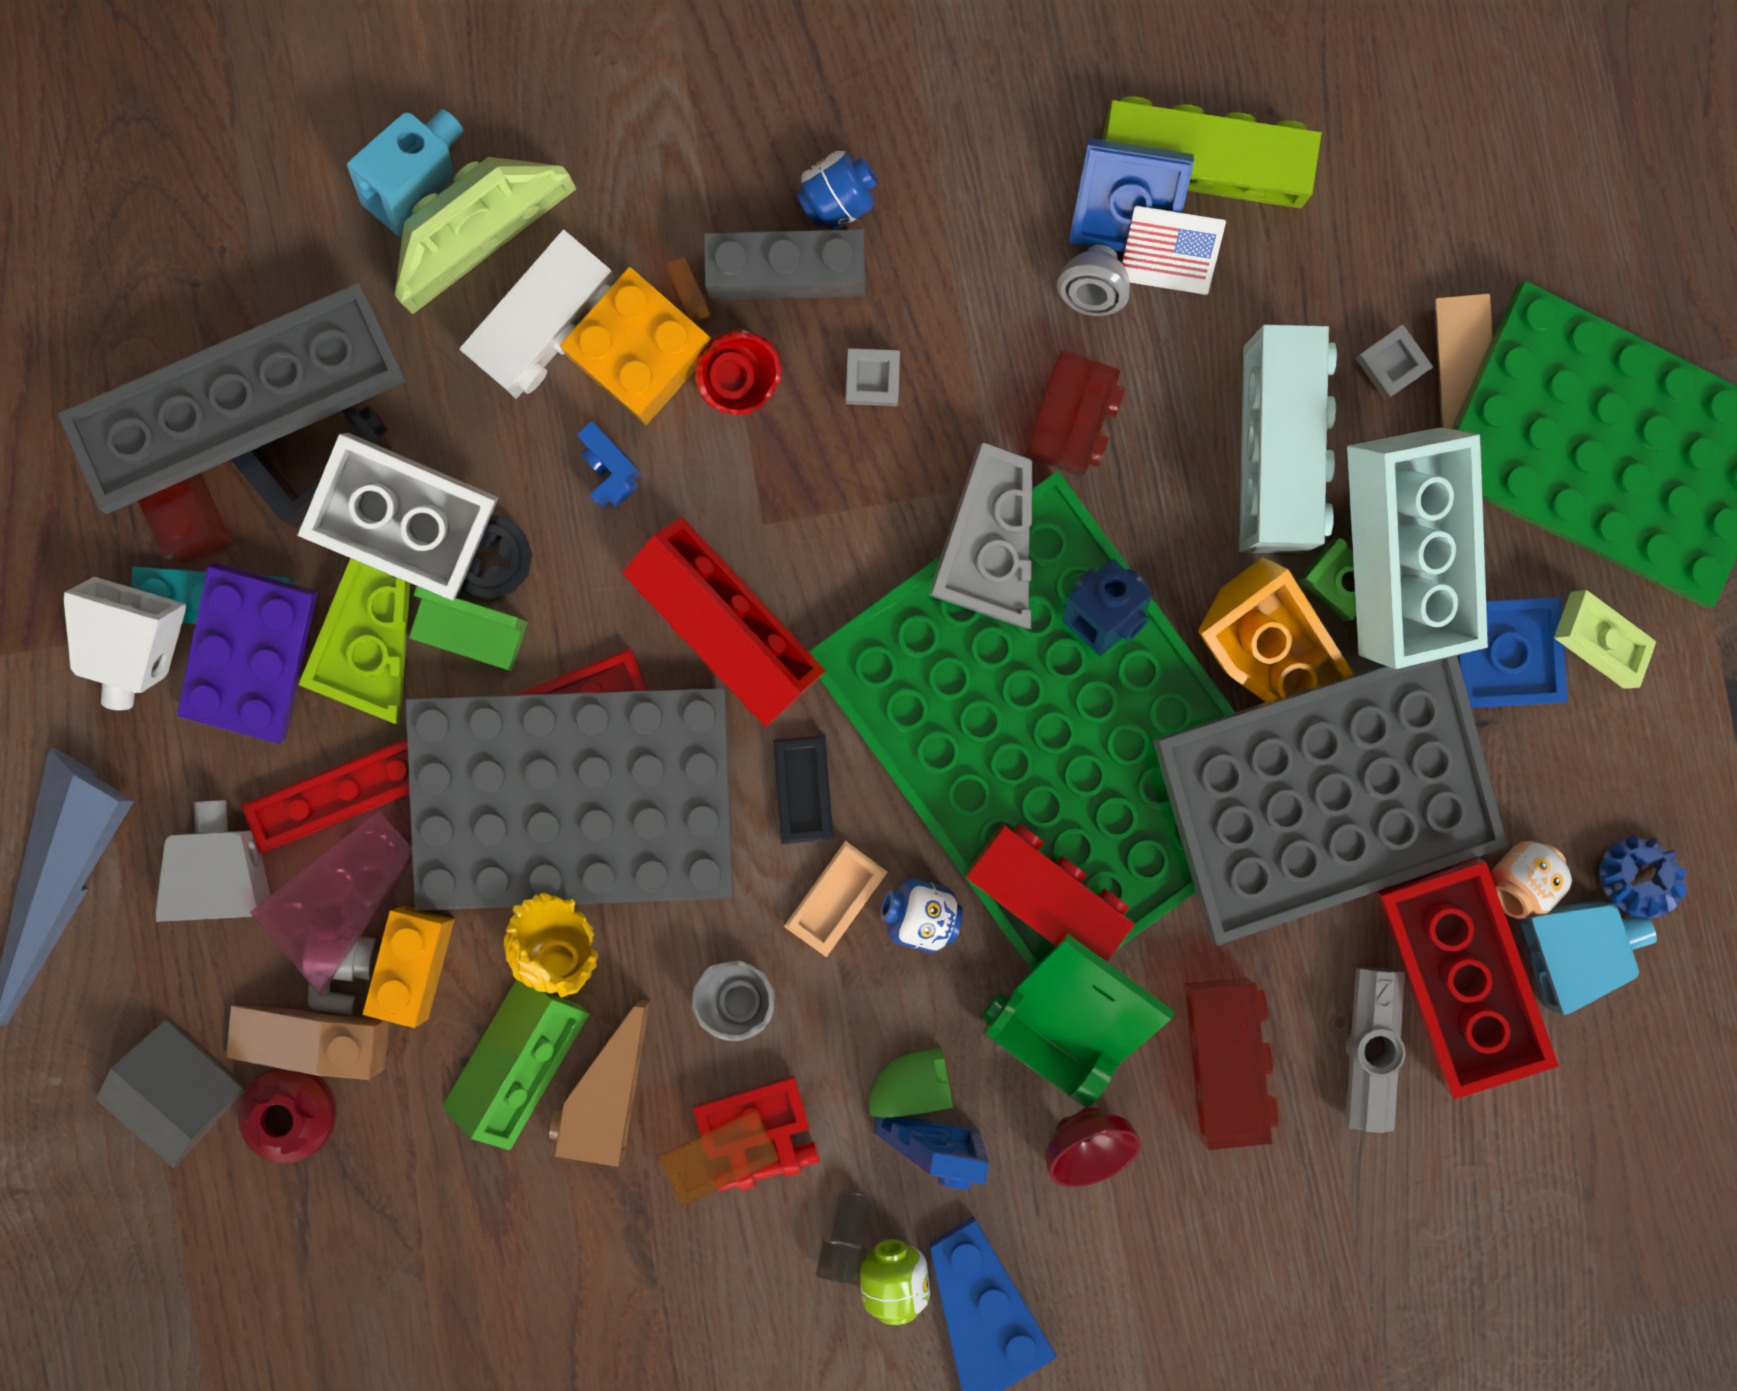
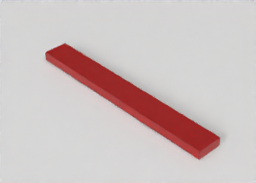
[241,648,648,854]

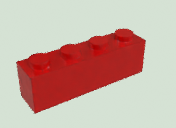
[622,517,826,727]

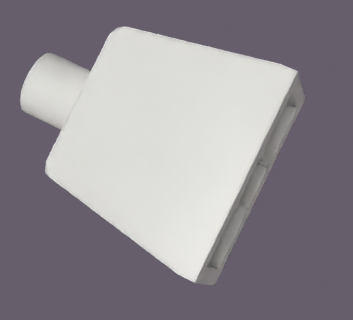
[64,577,186,710]

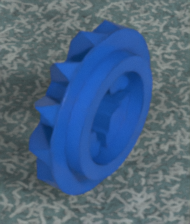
[1599,835,1688,918]

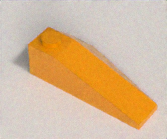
[1198,557,1354,702]

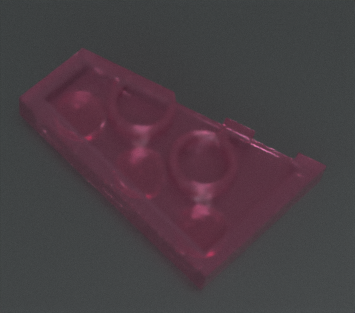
[250,811,412,996]

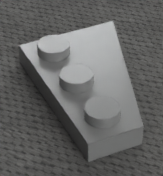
[928,442,1032,629]

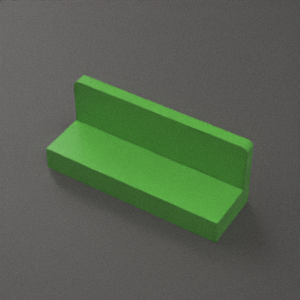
[443,979,590,1150]

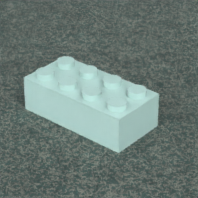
[1239,325,1337,554]
[1347,427,1488,669]

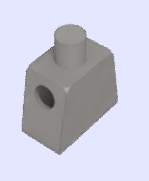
[155,800,273,922]

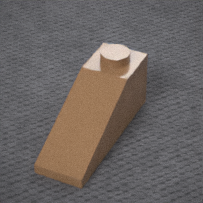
[549,999,650,1167]
[226,1004,389,1080]

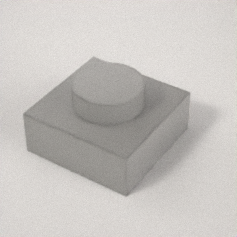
[1355,325,1433,400]
[846,349,900,406]

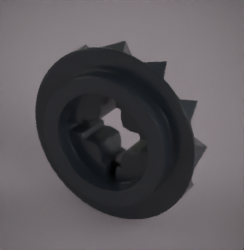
[461,515,533,599]

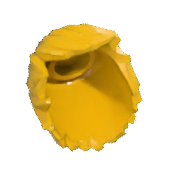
[504,893,598,998]

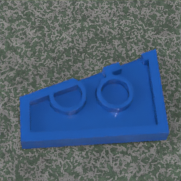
[874,1116,989,1190]
[930,1216,1057,1391]

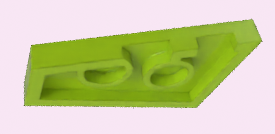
[299,558,410,724]

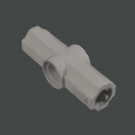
[1345,966,1406,1133]

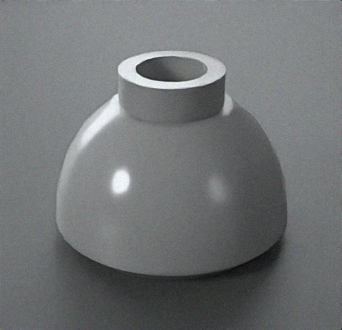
[1057,245,1130,316]

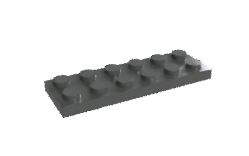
[58,282,406,514]

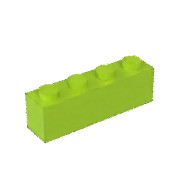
[1103,97,1322,209]

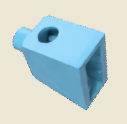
[347,109,464,237]
[1516,901,1657,1015]

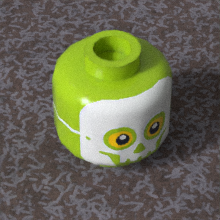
[858,1239,930,1325]

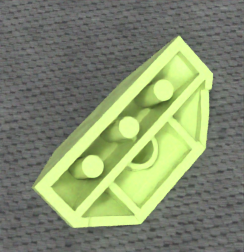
[395,157,576,314]

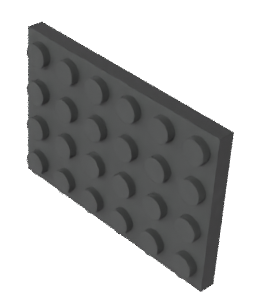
[1152,655,1508,946]
[406,688,733,911]

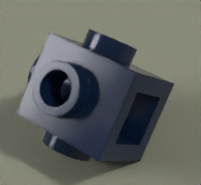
[1063,558,1152,657]

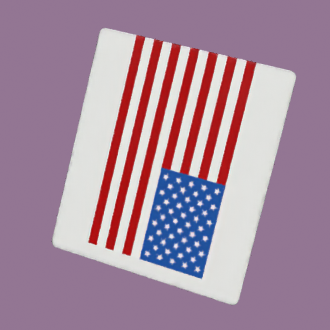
[1122,206,1226,295]

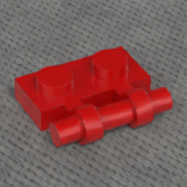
[693,1075,821,1192]

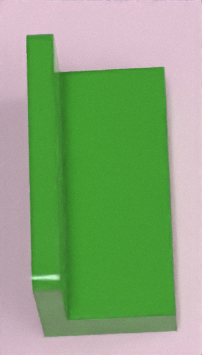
[409,586,528,671]

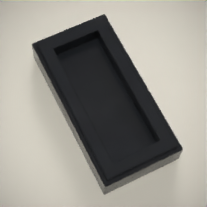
[773,735,834,844]

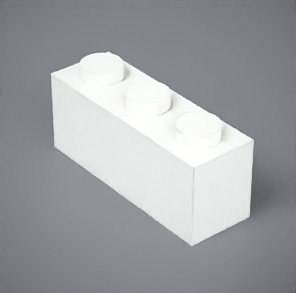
[459,229,617,399]

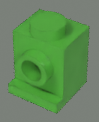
[1296,537,1356,622]

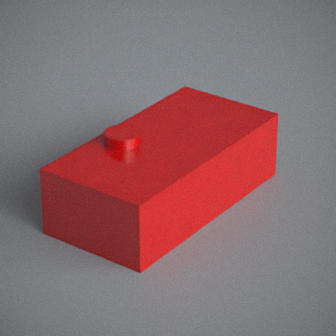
[1375,857,1559,1100]

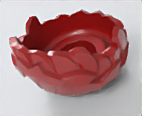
[695,329,781,416]

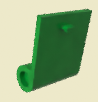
[980,934,1175,1108]

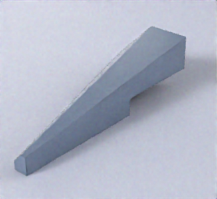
[0,748,135,1026]

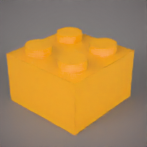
[559,267,711,426]

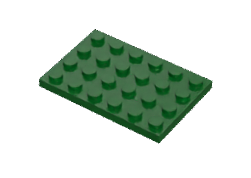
[1452,281,1737,608]

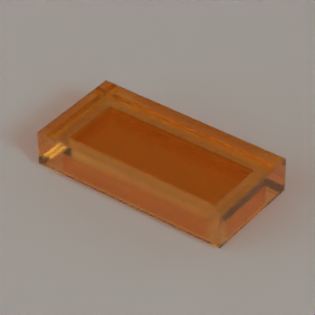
[659,1109,779,1207]

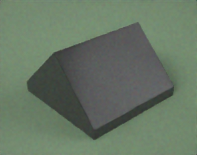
[96,1019,247,1168]

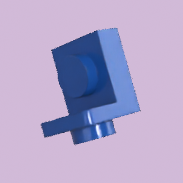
[577,421,642,508]

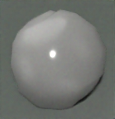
[691,960,775,1041]

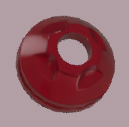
[237,1068,337,1163]
[1045,1107,1141,1187]

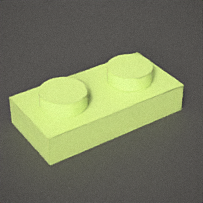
[1554,590,1656,689]

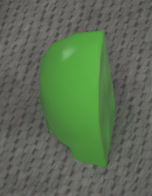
[869,1047,953,1118]

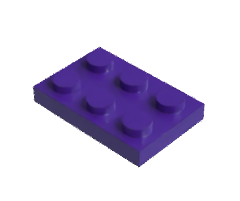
[177,563,318,744]

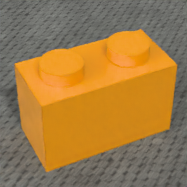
[362,905,455,1028]

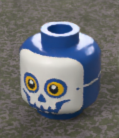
[797,151,878,230]
[880,878,963,953]

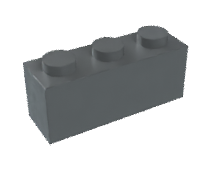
[704,229,865,300]

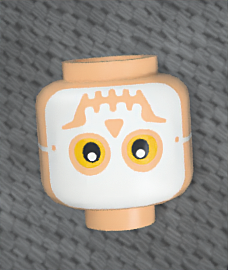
[1490,841,1572,919]

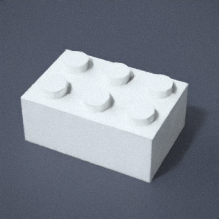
[298,433,499,600]

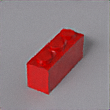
[964,823,1135,962]

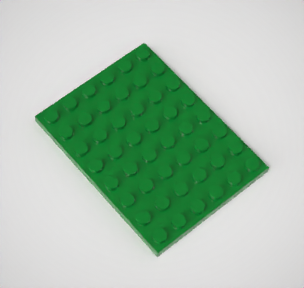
[809,471,1235,970]

